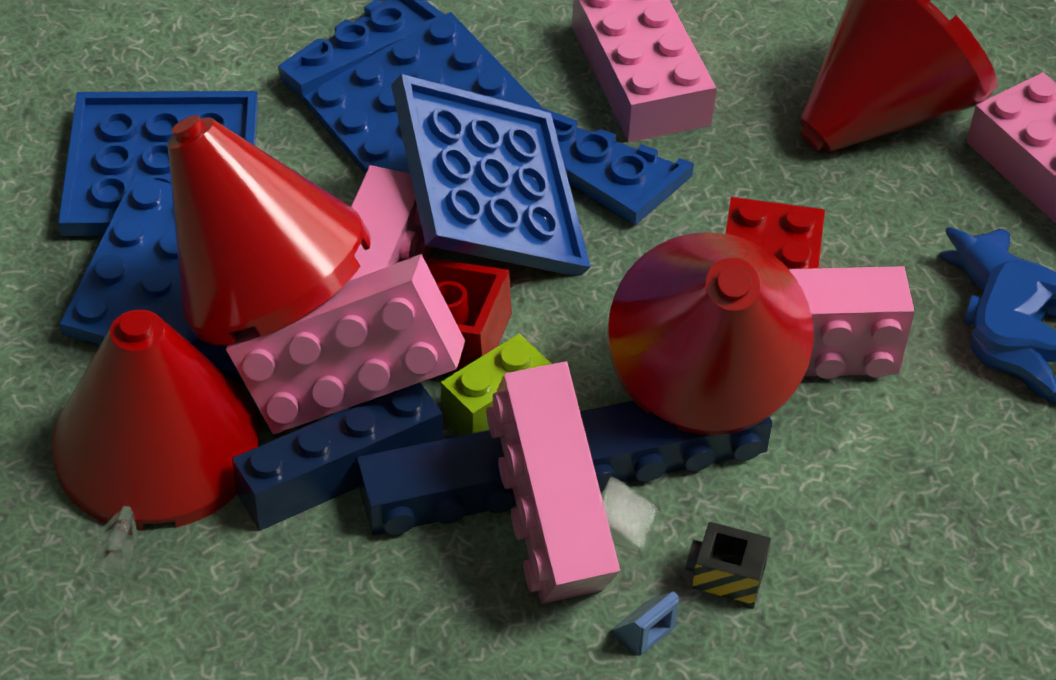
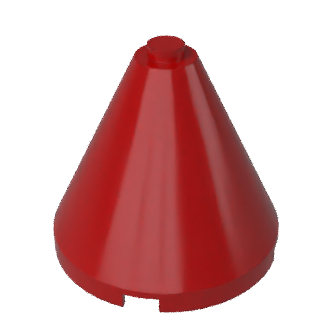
[799,0,998,153]
[167,115,371,345]
[607,232,813,435]
[52,310,259,531]

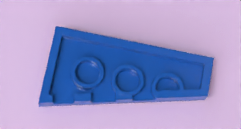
[278,0,445,99]
[543,108,694,225]

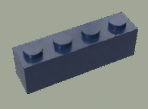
[232,382,443,531]

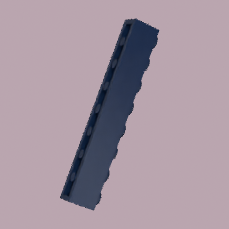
[357,401,772,536]

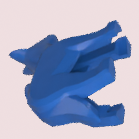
[939,227,1056,404]

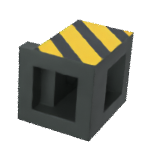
[686,521,771,609]

